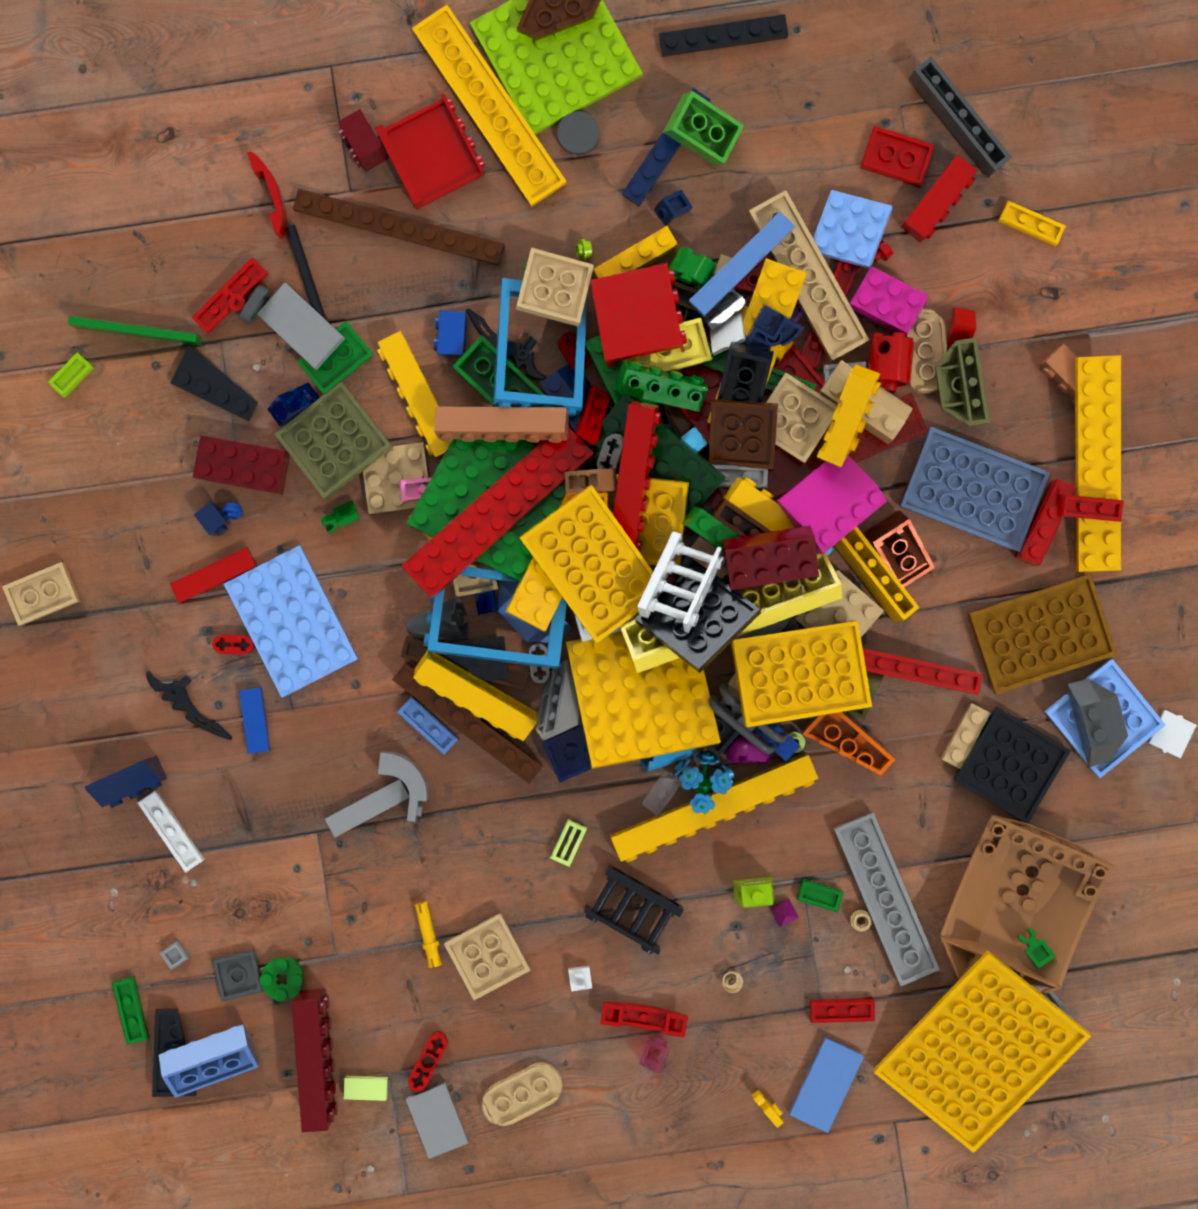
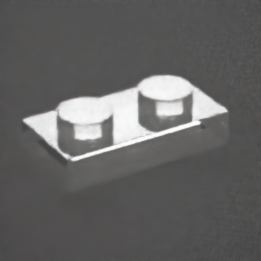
[641,769,682,816]

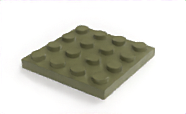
[275,381,393,500]

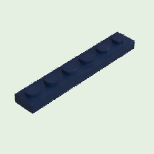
[622,88,711,207]

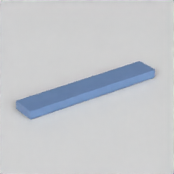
[689,212,795,317]

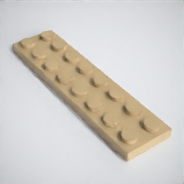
[748,190,869,362]

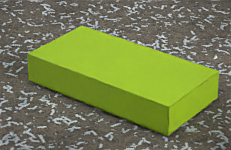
[48,352,95,398]

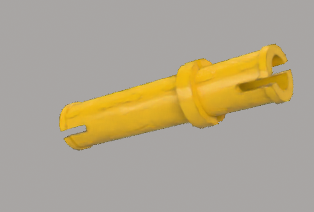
[414,901,442,968]

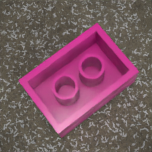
[850,266,929,337]

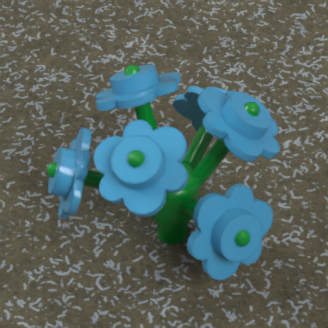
[674,751,734,814]

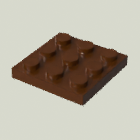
[709,399,778,469]

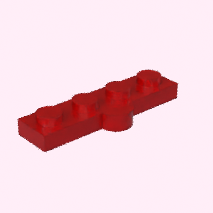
[191,258,269,334]

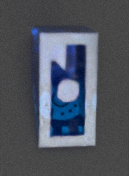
[267,383,319,426]

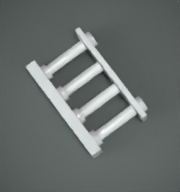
[637,531,725,633]

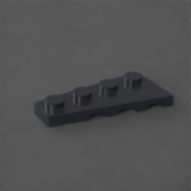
[171,345,258,421]
[152,1009,197,1097]

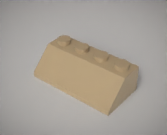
[819,360,913,444]

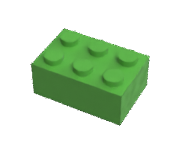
[663,91,744,166]

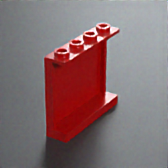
[375,93,485,210]
[591,263,687,368]

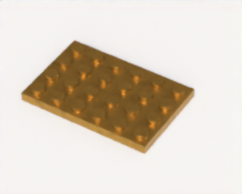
[968,574,1117,694]

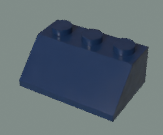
[539,364,611,436]
[85,756,167,808]

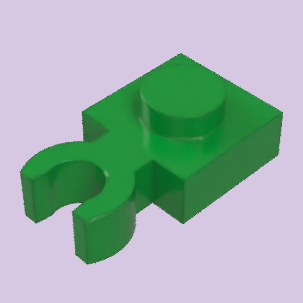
[1017,928,1056,969]

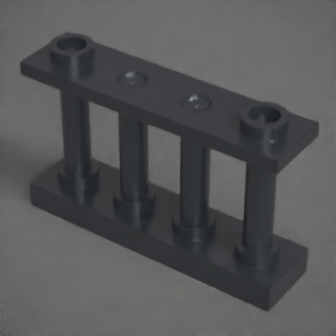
[584,864,684,955]

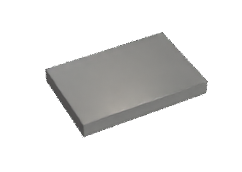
[405,1082,469,1159]

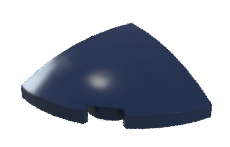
[743,304,804,350]

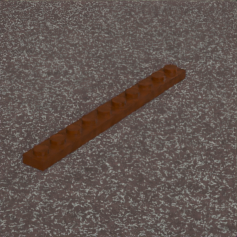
[293,188,504,266]

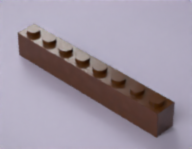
[392,662,543,784]

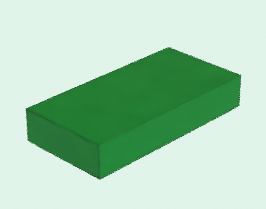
[796,879,844,913]

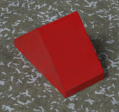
[947,307,976,350]

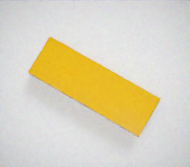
[997,200,1066,247]

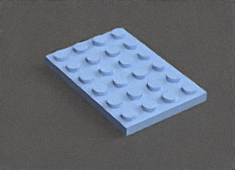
[224,545,359,698]

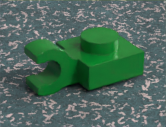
[321,500,360,533]

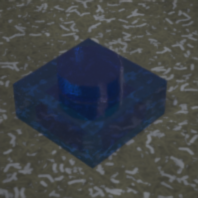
[474,590,498,615]

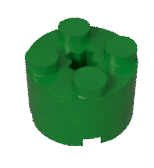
[669,247,716,290]

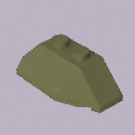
[935,337,990,426]

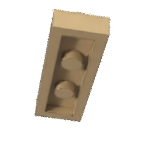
[941,703,990,769]

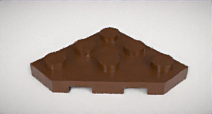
[517,0,601,40]

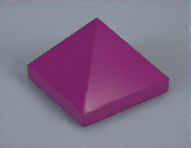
[770,898,799,927]

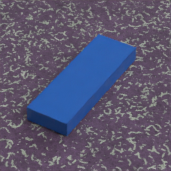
[239,687,271,754]

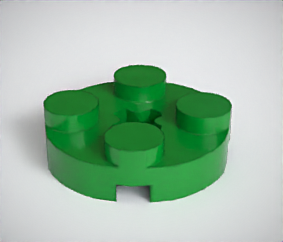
[260,957,304,1002]

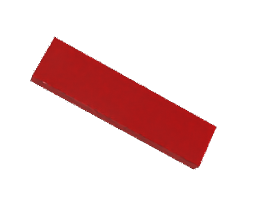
[170,547,258,603]

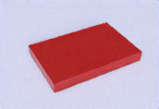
[860,126,935,187]

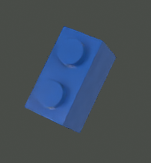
[434,310,467,358]

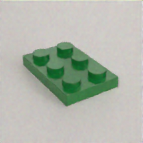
[297,321,374,394]

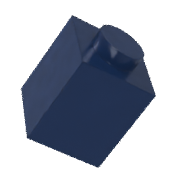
[194,502,231,536]

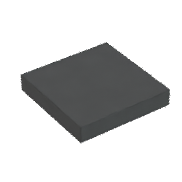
[212,949,264,1001]

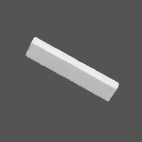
[137,790,205,873]

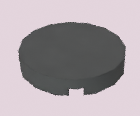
[557,111,599,155]

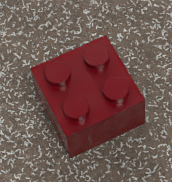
[338,109,388,172]

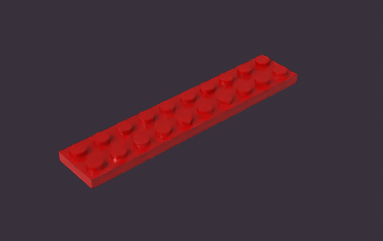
[401,426,594,599]

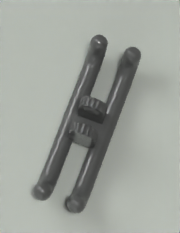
[708,683,787,754]

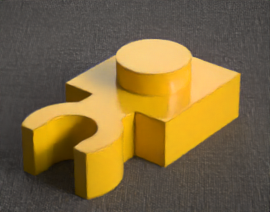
[752,1089,784,1128]

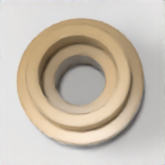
[850,910,872,932]
[722,972,743,993]

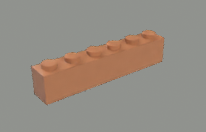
[434,407,569,443]

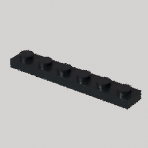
[659,14,788,57]

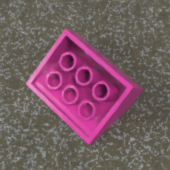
[777,455,887,554]

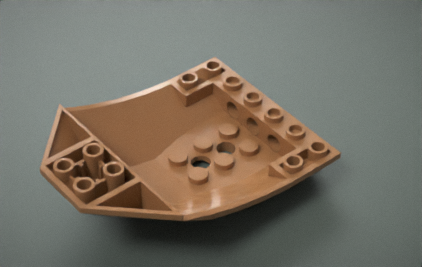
[940,814,1115,995]

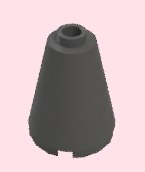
[407,598,469,640]

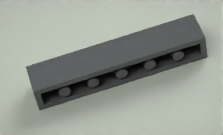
[909,57,1011,178]

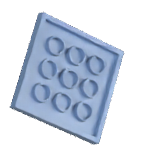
[1044,658,1166,779]

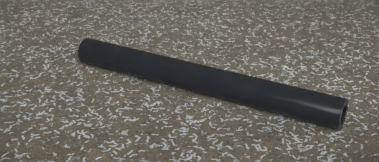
[285,225,327,321]

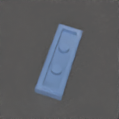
[397,696,459,755]

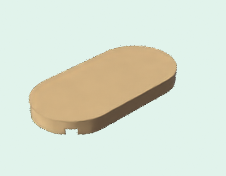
[907,308,947,394]
[482,1062,562,1126]

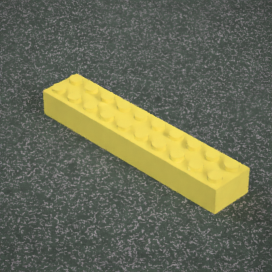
[620,552,842,673]

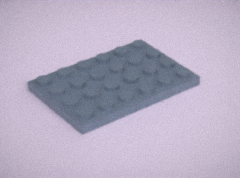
[899,427,1050,552]

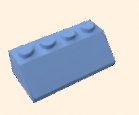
[159,1024,259,1098]

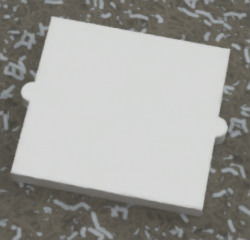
[710,313,746,356]
[1148,710,1197,758]

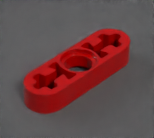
[408,1031,448,1092]

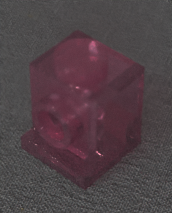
[639,1037,671,1073]

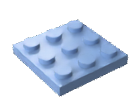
[813,190,893,269]

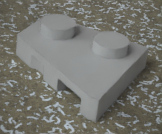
[704,289,747,331]

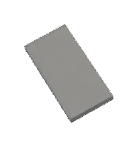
[257,282,346,370]

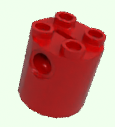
[868,332,914,393]

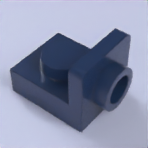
[655,190,693,226]

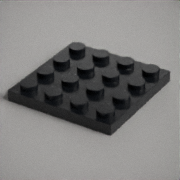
[635,561,761,673]
[953,707,1071,823]

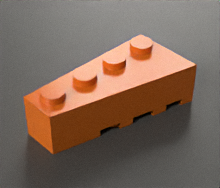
[801,712,896,775]

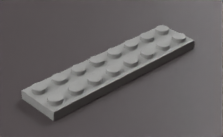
[833,812,940,986]

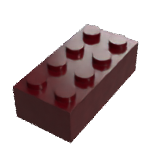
[193,435,290,495]
[722,525,819,590]

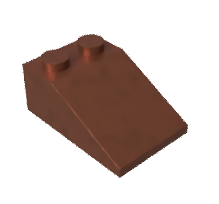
[863,510,935,587]

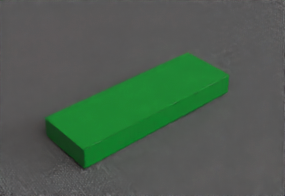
[112,976,150,1045]

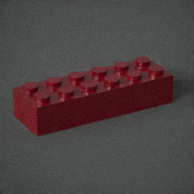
[291,989,338,1133]

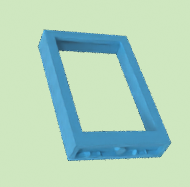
[493,278,587,417]
[424,567,567,669]

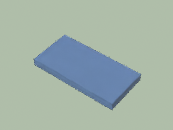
[789,1036,864,1133]

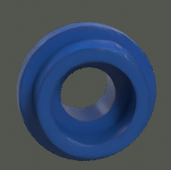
[221,503,243,520]

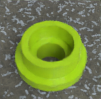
[576,239,592,261]

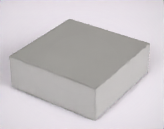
[159,939,191,970]

